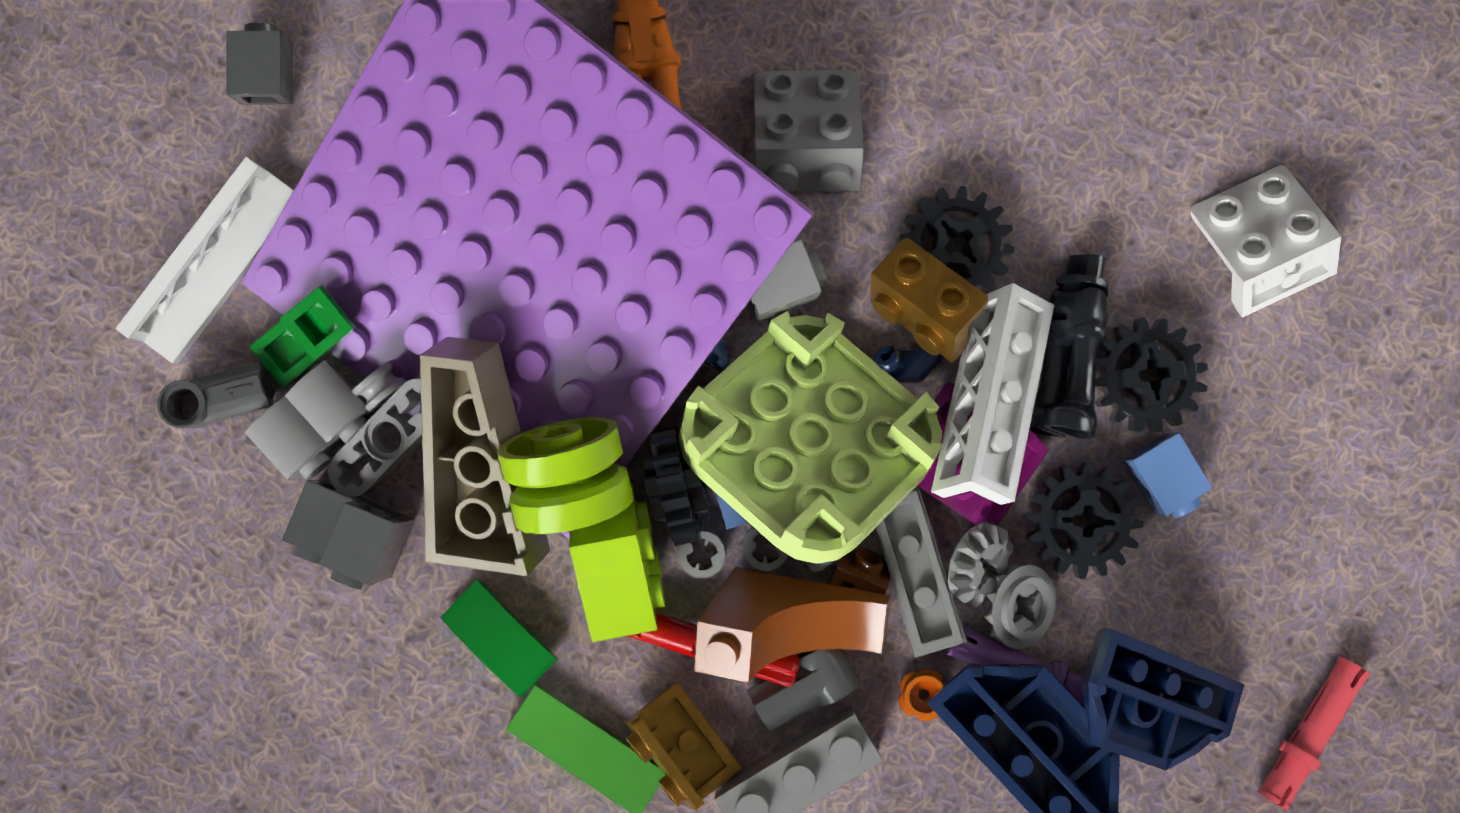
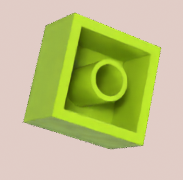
[569,483,665,642]

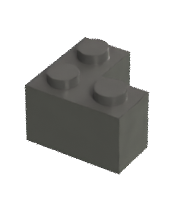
[282,480,415,590]

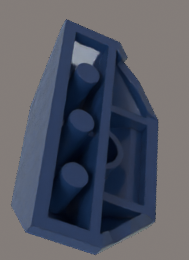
[1081,628,1244,771]
[927,664,1120,813]

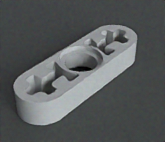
[328,376,422,497]

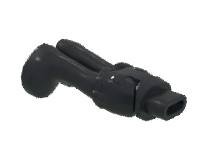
[1029,254,1109,439]

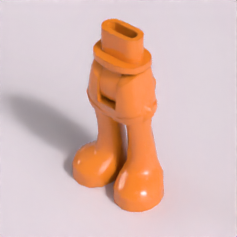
[612,0,682,110]

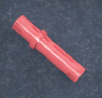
[1257,656,1370,811]

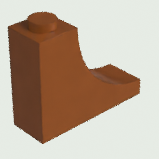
[694,567,891,682]

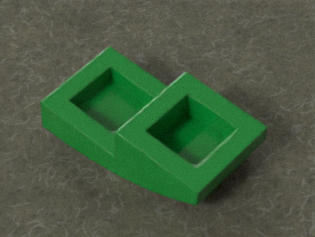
[249,285,356,388]
[440,580,558,697]

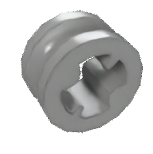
[352,361,406,412]
[742,527,788,571]
[678,529,726,578]

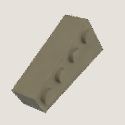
[420,337,551,576]

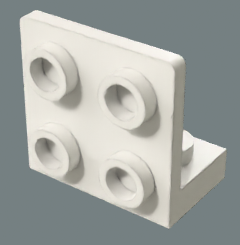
[1191,165,1341,318]

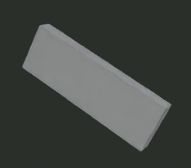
[876,488,969,657]

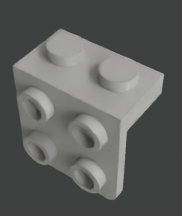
[754,70,864,192]

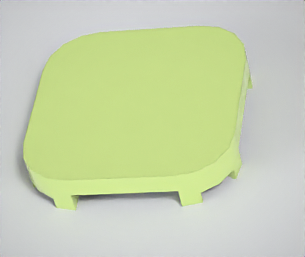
[678,311,944,563]

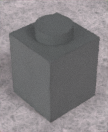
[226,23,293,105]

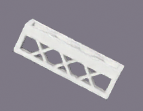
[115,157,294,364]
[931,283,1054,505]

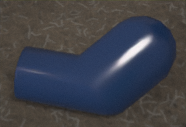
[873,346,944,383]

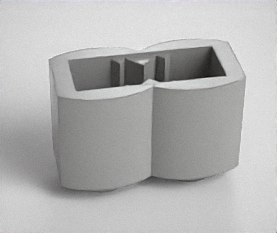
[245,360,375,481]

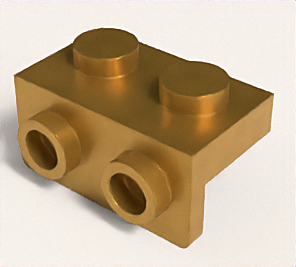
[871,238,988,363]
[625,682,742,810]

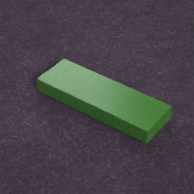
[505,683,665,813]

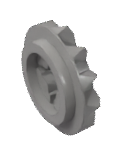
[948,522,1014,607]
[984,564,1056,649]

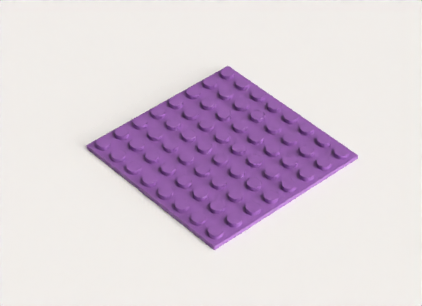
[241,0,815,539]

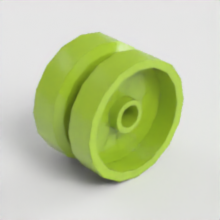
[497,417,634,534]

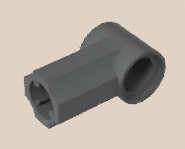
[157,362,275,429]
[747,649,862,732]

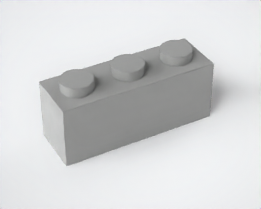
[715,705,883,813]

